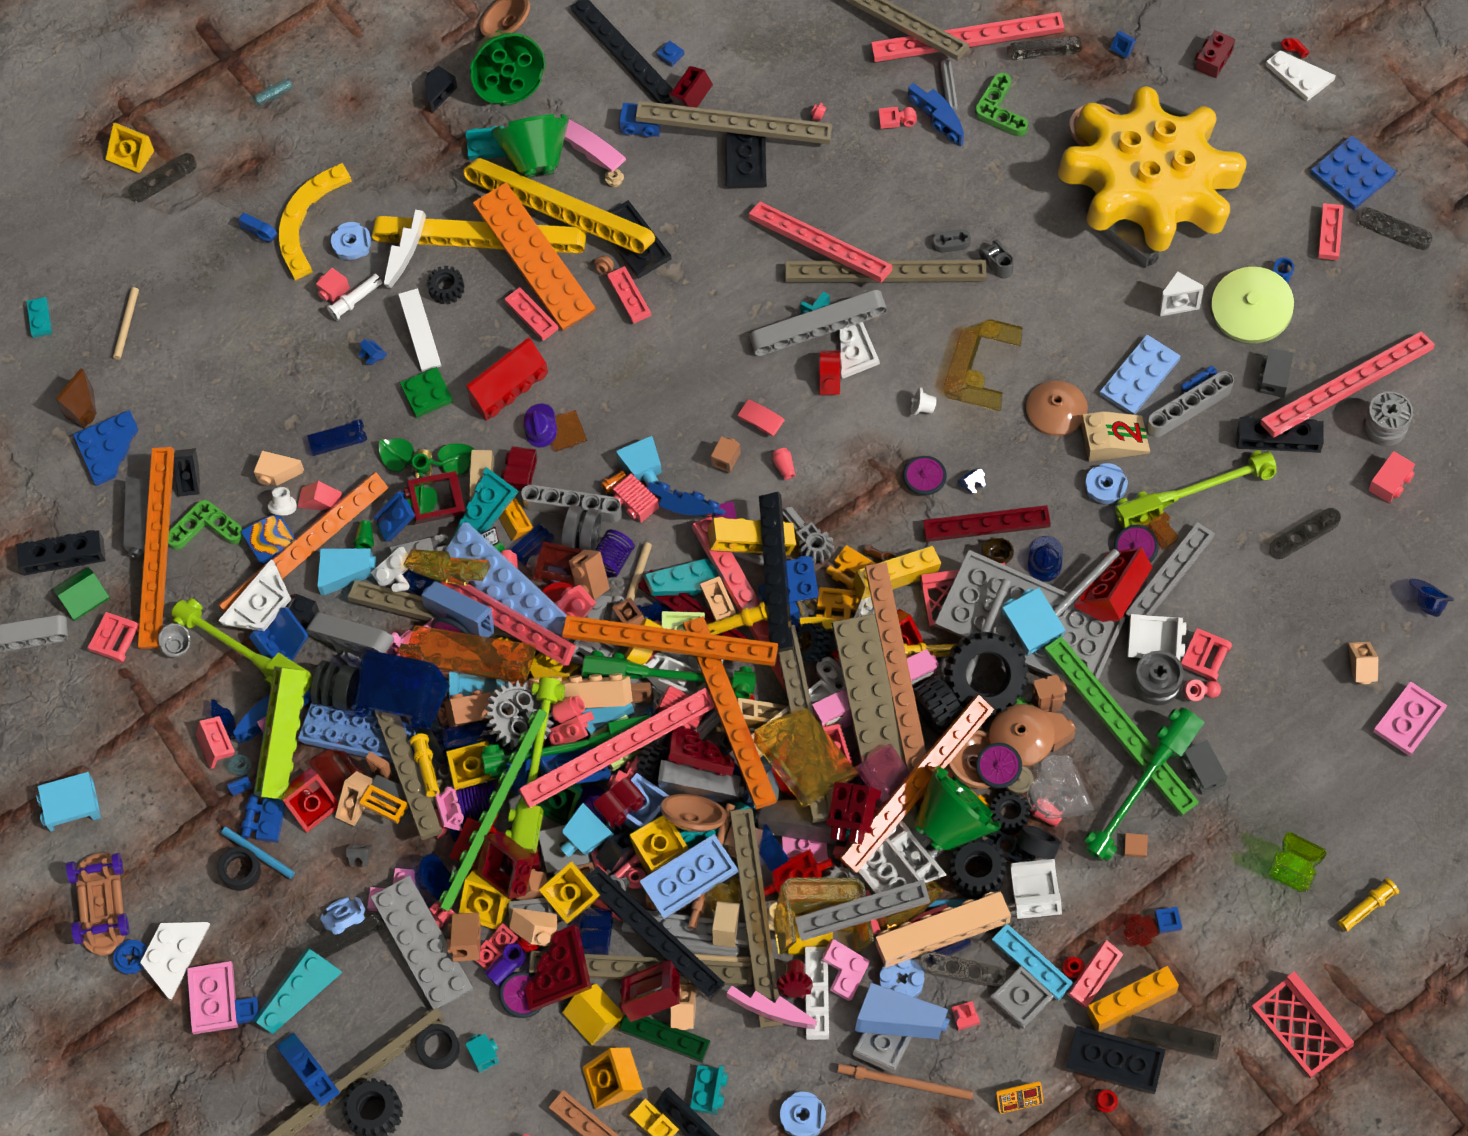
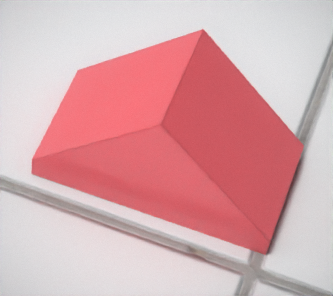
[298,481,342,511]

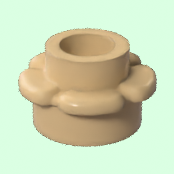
[605,169,624,187]

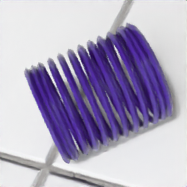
[595,529,635,578]
[456,780,501,822]

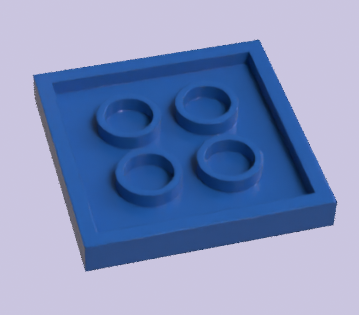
[1310,135,1396,210]

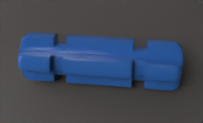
[1181,366,1217,393]

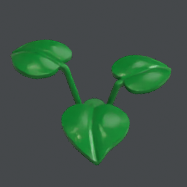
[379,438,475,514]

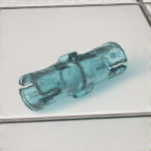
[254,78,294,106]

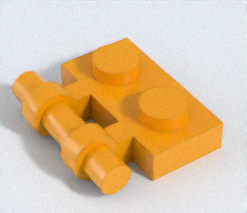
[826,545,877,591]
[816,587,861,621]

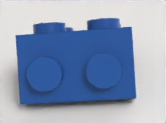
[786,556,819,603]
[249,607,308,661]

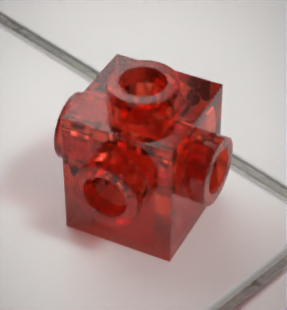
[1123,914,1160,947]

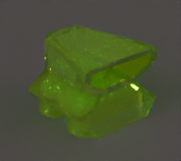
[1268,832,1327,892]

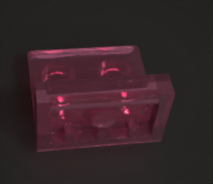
[854,744,910,804]

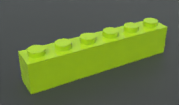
[254,666,307,799]

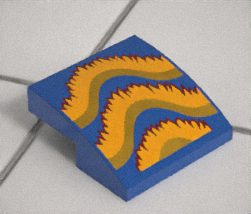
[241,515,296,565]

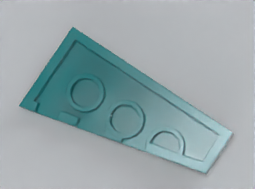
[451,467,519,541]
[644,558,727,596]
[254,947,342,1034]

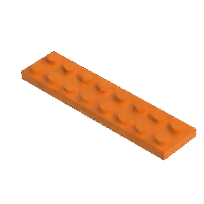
[473,182,596,331]

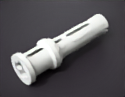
[327,274,382,321]

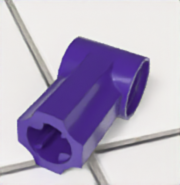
[484,943,526,987]

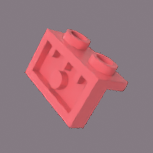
[555,585,596,618]
[547,711,594,746]

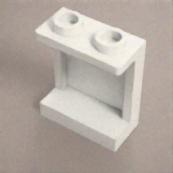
[1127,614,1186,661]
[1011,859,1062,919]

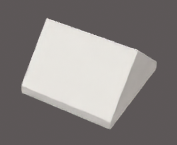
[1159,272,1204,316]

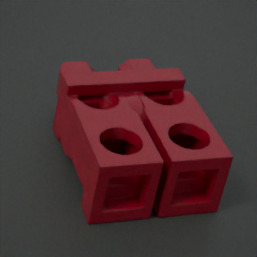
[826,782,882,844]

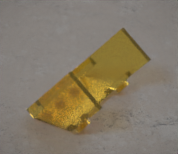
[944,319,1023,411]
[773,878,874,954]

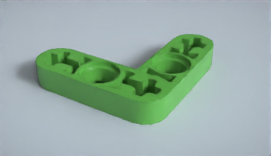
[976,73,1028,137]
[168,500,244,550]

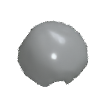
[158,623,191,658]

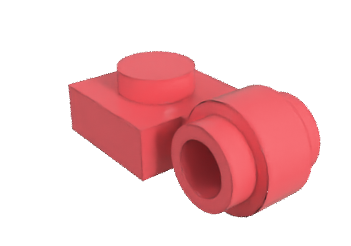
[879,107,917,129]

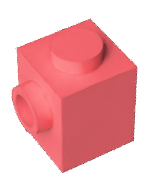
[316,268,350,304]

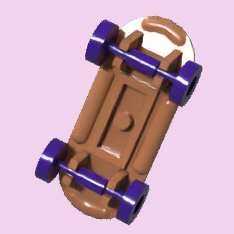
[66,853,130,955]

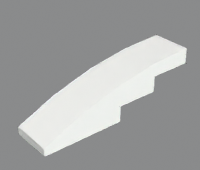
[384,210,426,289]
[399,288,441,372]
[805,947,829,1040]

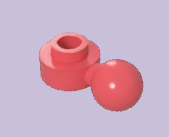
[1182,679,1221,701]

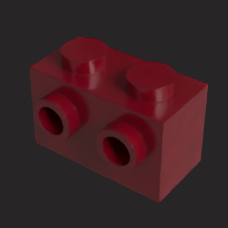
[1195,30,1235,78]
[669,66,713,108]

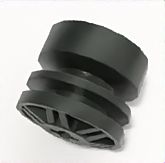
[311,660,360,711]

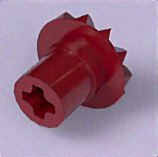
[777,960,813,1000]

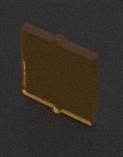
[552,410,587,452]

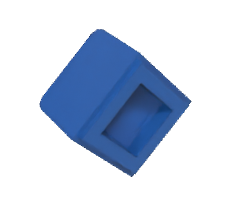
[227,774,252,796]

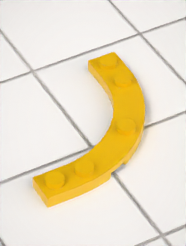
[279,163,352,280]

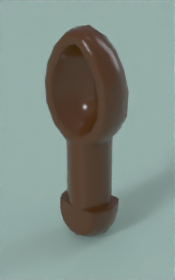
[863,544,898,562]

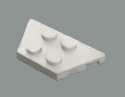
[219,560,291,631]
[140,922,210,1001]

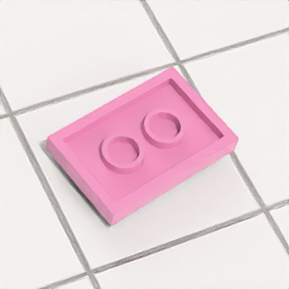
[1373,681,1447,756]
[187,961,238,1034]

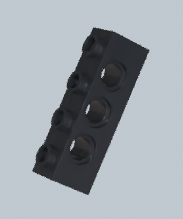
[1237,416,1324,453]
[17,530,106,576]

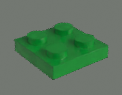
[400,367,454,418]

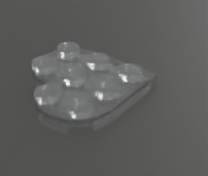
[1027,755,1094,819]

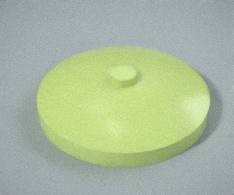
[1212,267,1294,344]

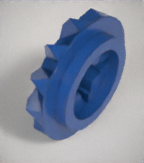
[113,940,147,975]

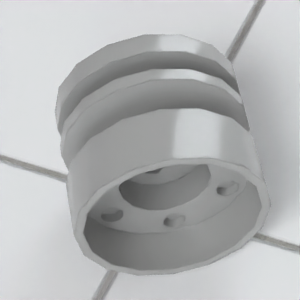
[1364,391,1413,446]

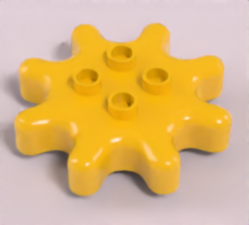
[1058,86,1246,251]

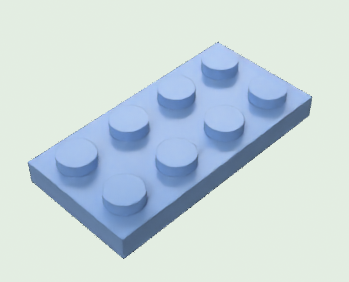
[1100,335,1181,415]
[640,834,738,919]

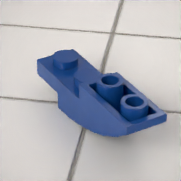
[908,83,964,147]
[647,481,726,517]
[233,690,311,743]
[276,1032,340,1107]

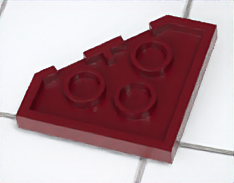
[668,726,735,776]
[525,925,592,1011]

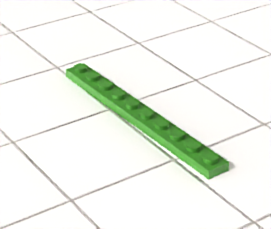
[1043,636,1199,817]
[439,709,547,912]

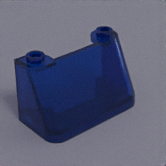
[352,650,450,729]

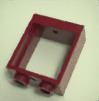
[404,471,465,525]
[476,832,535,899]
[619,960,680,1022]

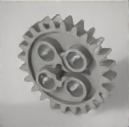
[484,681,553,750]

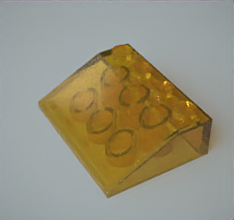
[754,708,858,808]

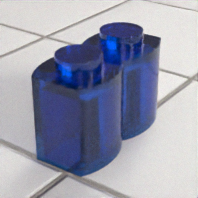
[580,909,613,955]

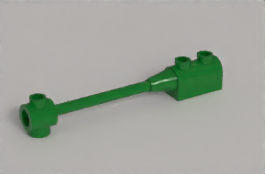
[582,650,756,699]
[1083,707,1205,861]
[480,715,655,778]

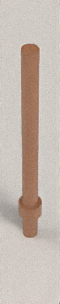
[688,804,735,929]
[838,1064,973,1100]

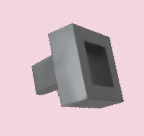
[346,844,372,867]

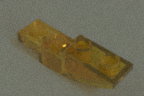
[404,549,491,586]

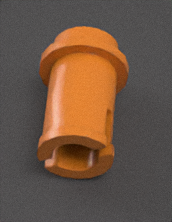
[601,471,627,494]

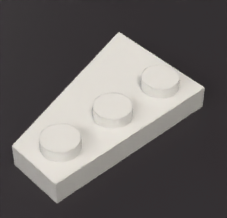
[1265,51,1336,101]
[840,322,880,379]

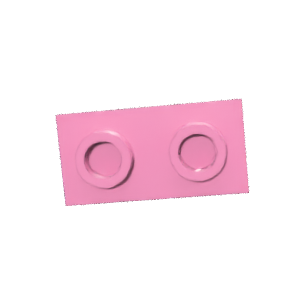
[435,787,464,831]

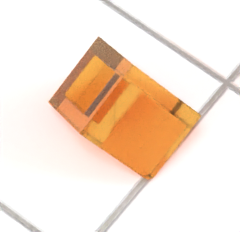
[1148,512,1179,550]

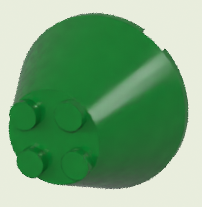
[470,31,546,105]
[491,114,569,179]
[914,766,1001,851]

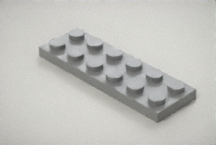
[371,875,474,1010]

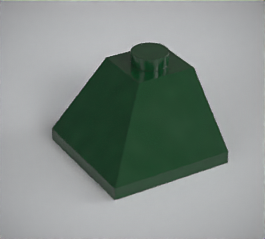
[536,775,583,825]

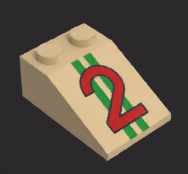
[1081,412,1150,462]

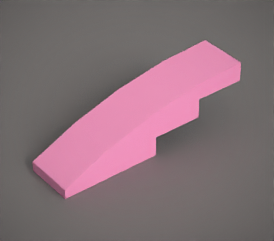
[565,119,626,172]
[727,986,817,1029]

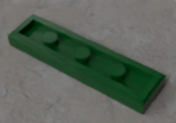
[619,1014,711,1063]

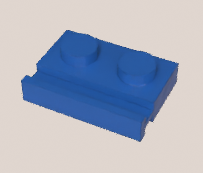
[373,492,415,541]

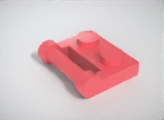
[88,612,139,663]
[1181,628,1232,681]

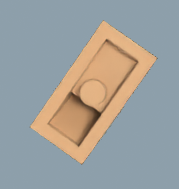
[700,576,736,621]

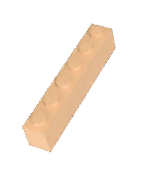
[504,673,633,710]
[876,892,1011,968]

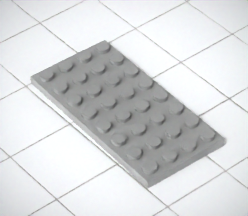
[934,550,1125,687]

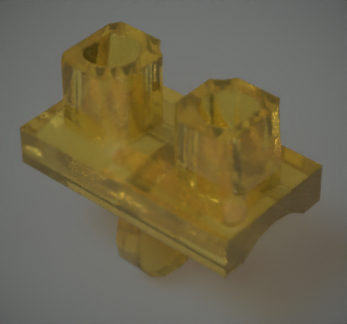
[703,877,743,911]

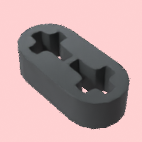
[933,229,971,253]

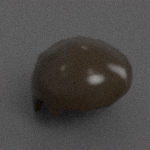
[981,537,1014,565]

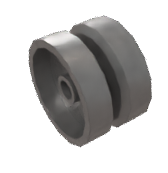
[562,505,602,552]
[1134,650,1184,706]

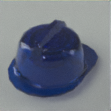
[1028,536,1063,582]
[1409,579,1454,617]
[414,854,452,901]

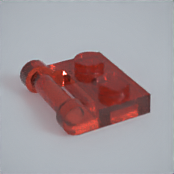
[534,541,583,587]
[310,741,365,796]

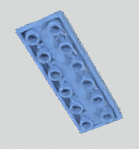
[298,703,434,768]

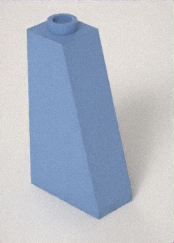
[422,581,495,646]
[855,983,950,1039]

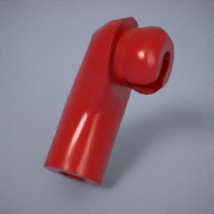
[1281,38,1309,58]

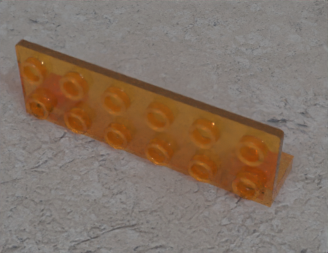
[399,625,536,684]

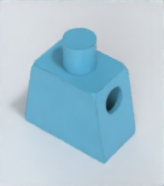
[616,436,662,487]
[560,803,614,857]

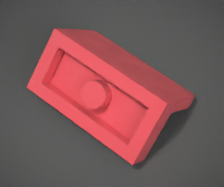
[195,716,235,769]

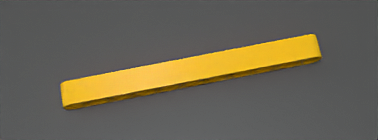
[463,158,655,253]
[372,216,587,253]

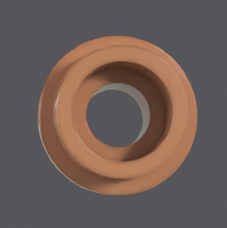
[595,256,614,275]

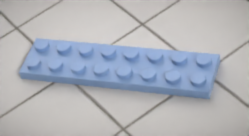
[442,522,569,659]

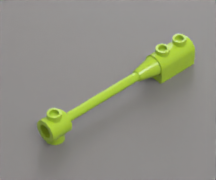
[1114,450,1276,528]
[172,598,313,696]
[506,677,565,854]

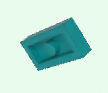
[27,297,53,338]

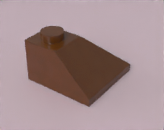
[55,368,97,429]

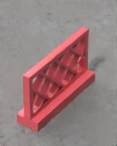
[920,563,1005,627]
[1252,971,1354,1078]

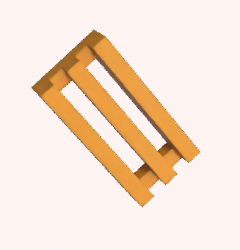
[359,784,409,824]

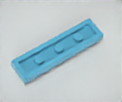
[992,924,1074,1001]

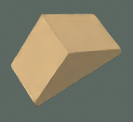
[712,901,740,948]

